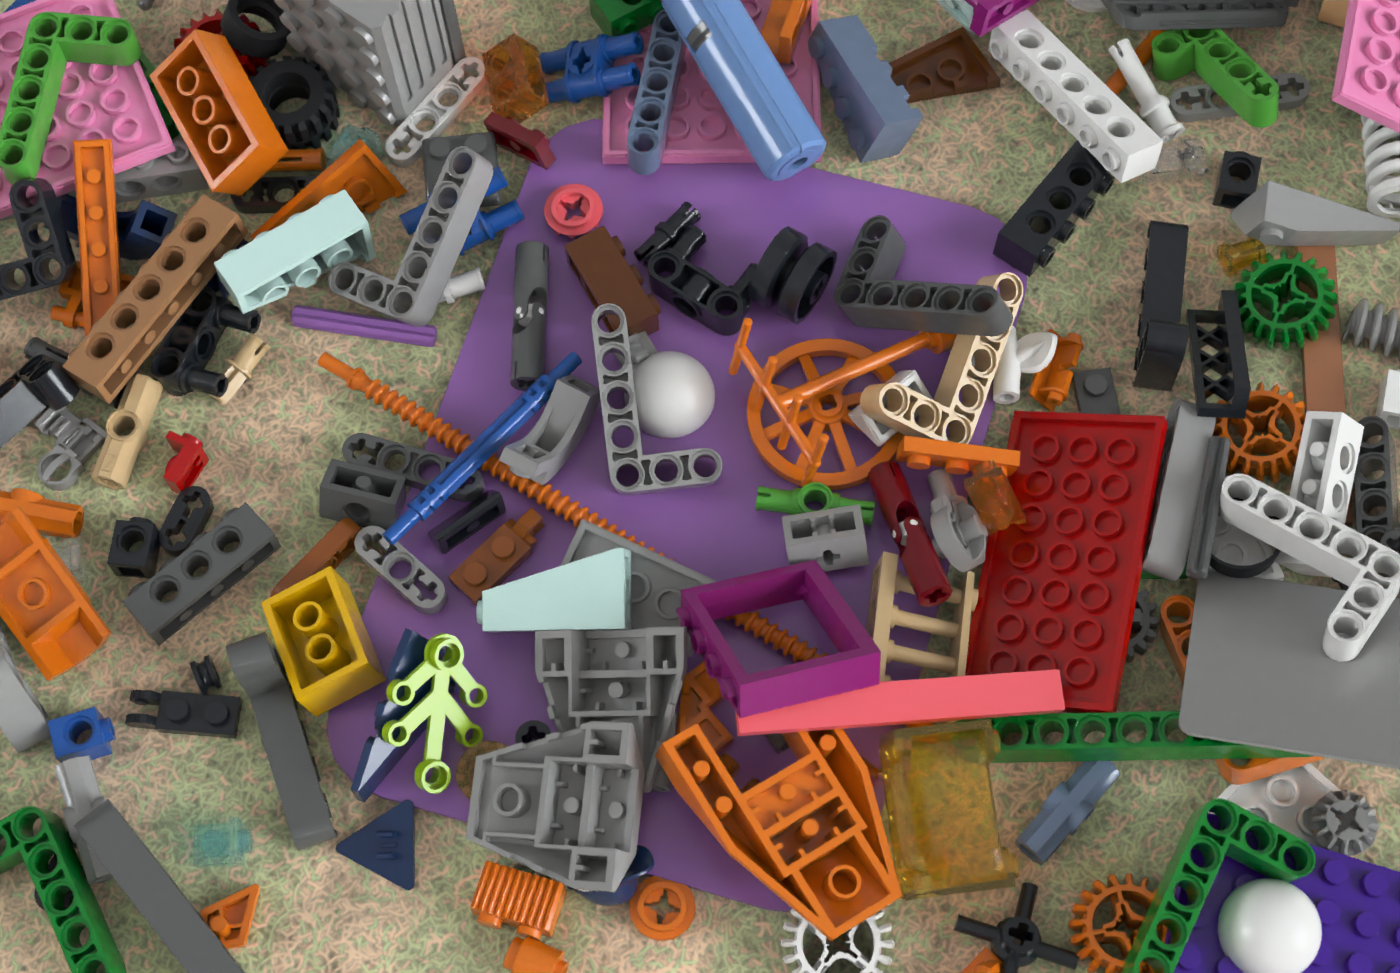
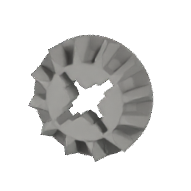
[1310,789,1380,856]

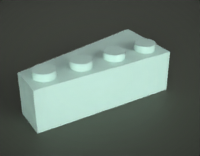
[214,189,376,314]

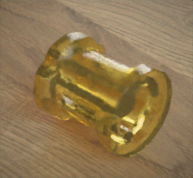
[1217,236,1266,277]

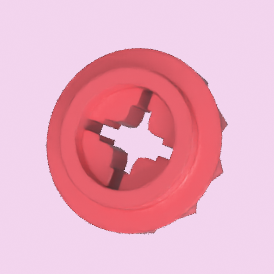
[544,184,603,240]

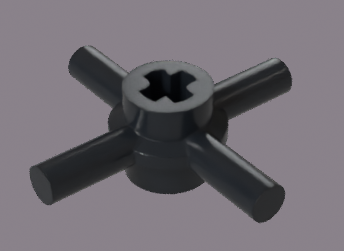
[954,882,1079,973]

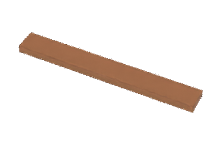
[1295,246,1353,527]

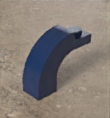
[44,194,177,260]

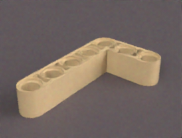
[860,272,1024,444]

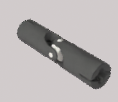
[510,241,549,391]

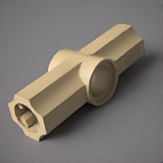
[91,374,163,491]

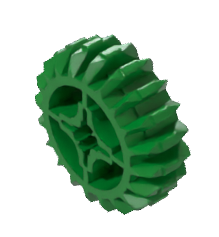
[1234,250,1338,352]

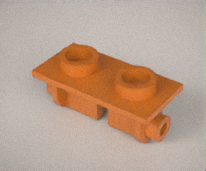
[1028,329,1084,412]

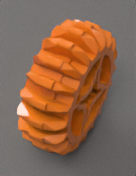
[1213,381,1306,484]
[1068,873,1167,973]

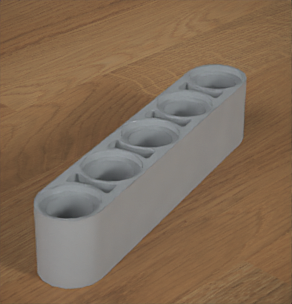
[1142,398,1216,582]

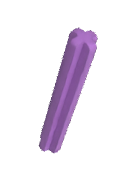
[291,305,437,347]

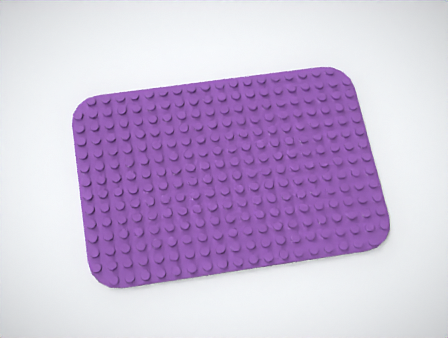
[326,119,1027,912]

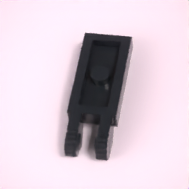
[125,690,243,739]

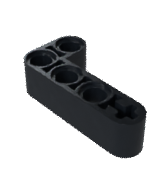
[0,354,80,449]

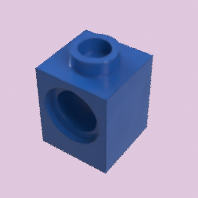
[47,707,116,763]

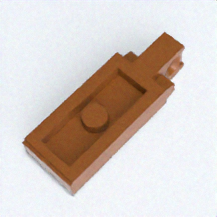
[448,508,545,606]

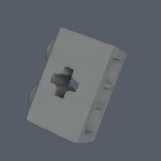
[782,504,869,572]

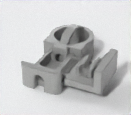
[34,407,107,491]

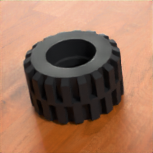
[249,56,340,149]

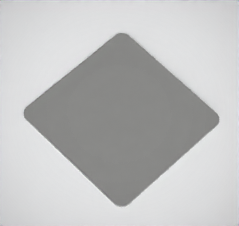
[1178,571,1400,769]

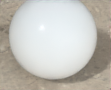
[624,351,715,438]
[1218,878,1322,973]

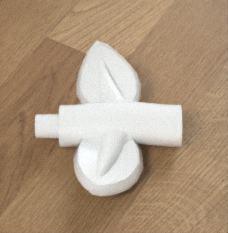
[950,326,1057,404]

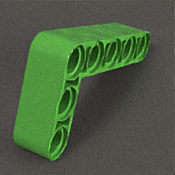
[0,12,142,185]

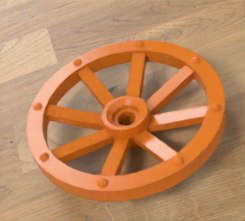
[747,338,905,491]

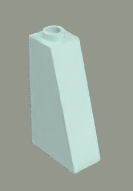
[476,548,632,633]

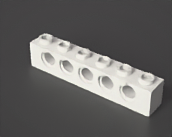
[988,10,1163,183]

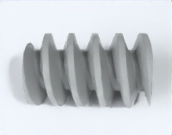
[1341,298,1400,361]

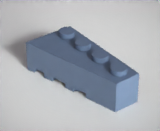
[808,15,924,163]

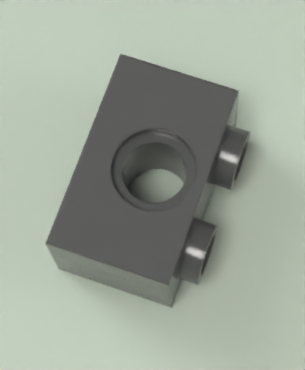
[319,459,407,531]

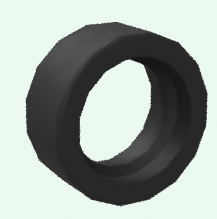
[220,0,291,58]

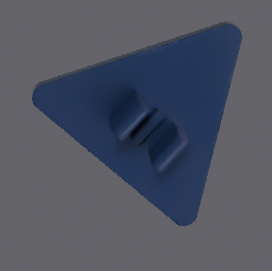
[336,800,415,890]

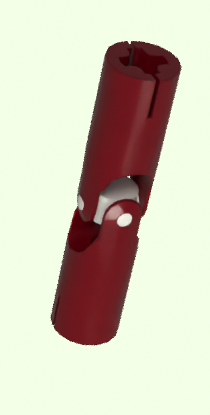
[867,461,953,607]

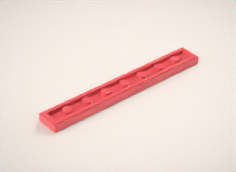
[735,669,1065,736]

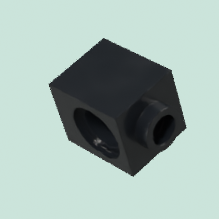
[1212,150,1262,209]
[107,517,161,579]

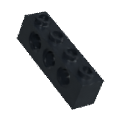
[993,140,1115,277]

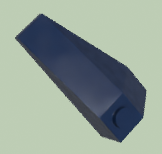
[350,628,459,803]

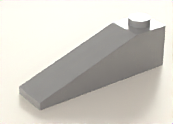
[1231,180,1400,246]

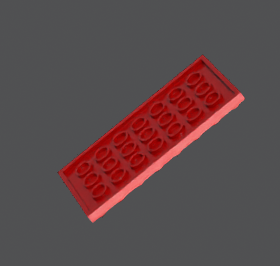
[965,411,1168,713]

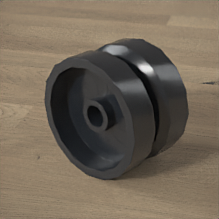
[749,226,837,324]

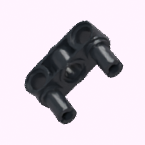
[648,225,757,336]
[150,286,261,397]

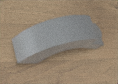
[499,374,601,485]

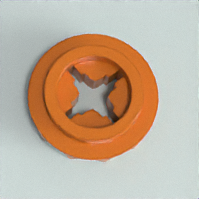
[630,876,696,942]

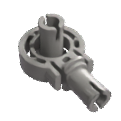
[927,468,988,573]

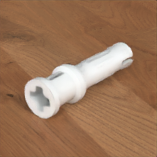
[1108,38,1185,144]

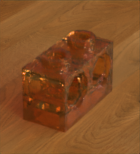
[482,33,549,123]

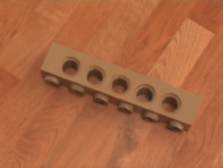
[62,194,248,404]

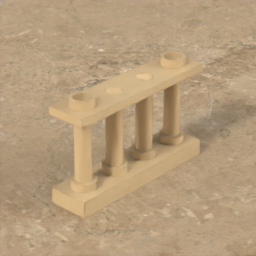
[866,551,979,730]

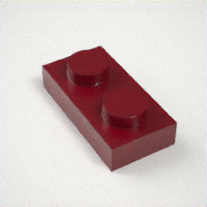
[483,112,556,170]

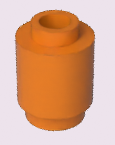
[503,936,569,973]

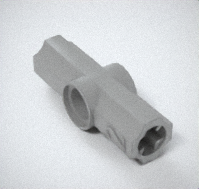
[55,755,113,884]

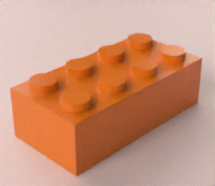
[149,29,289,196]

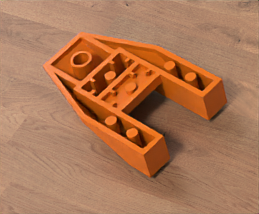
[655,723,902,941]

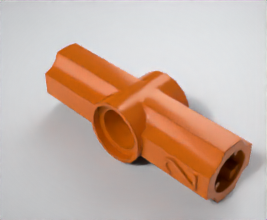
[0,488,85,540]

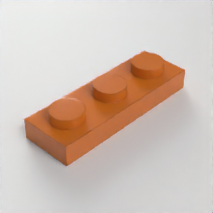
[896,436,1021,480]

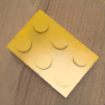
[260,566,386,717]

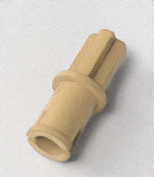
[211,333,271,404]

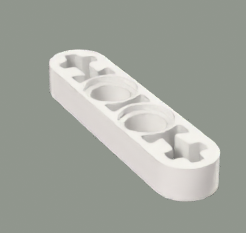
[385,57,488,167]

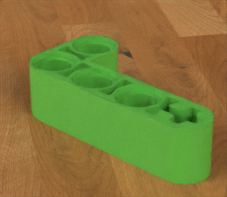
[1152,28,1279,127]

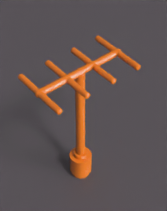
[728,317,957,487]

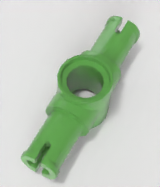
[755,482,875,526]

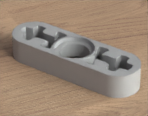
[354,526,447,615]

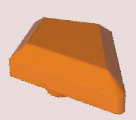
[200,884,260,949]

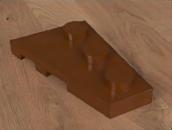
[889,27,1001,103]

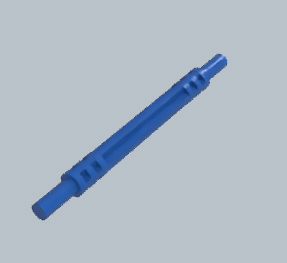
[382,352,582,545]

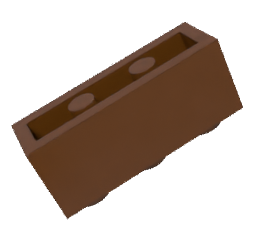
[564,226,662,336]

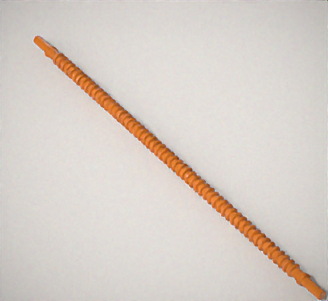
[318,352,941,742]

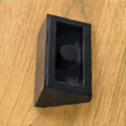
[428,490,506,554]

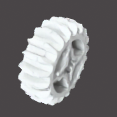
[781,908,894,973]

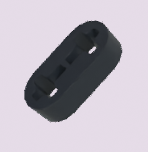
[158,486,214,557]

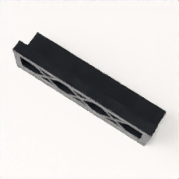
[1186,290,1251,419]

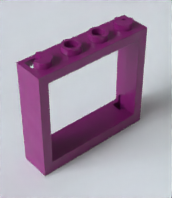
[676,560,881,718]

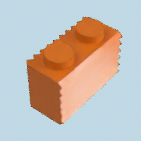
[470,861,567,941]

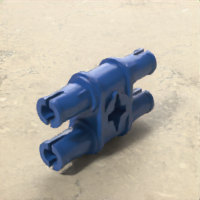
[535,31,644,106]
[399,166,525,256]

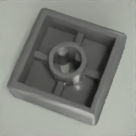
[422,132,501,207]

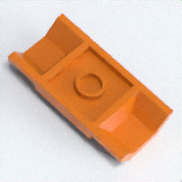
[0,507,112,681]

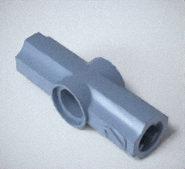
[1015,761,1121,866]

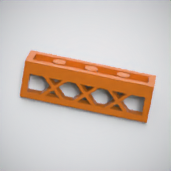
[761,0,812,65]

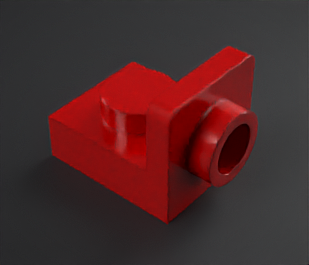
[163,431,209,494]

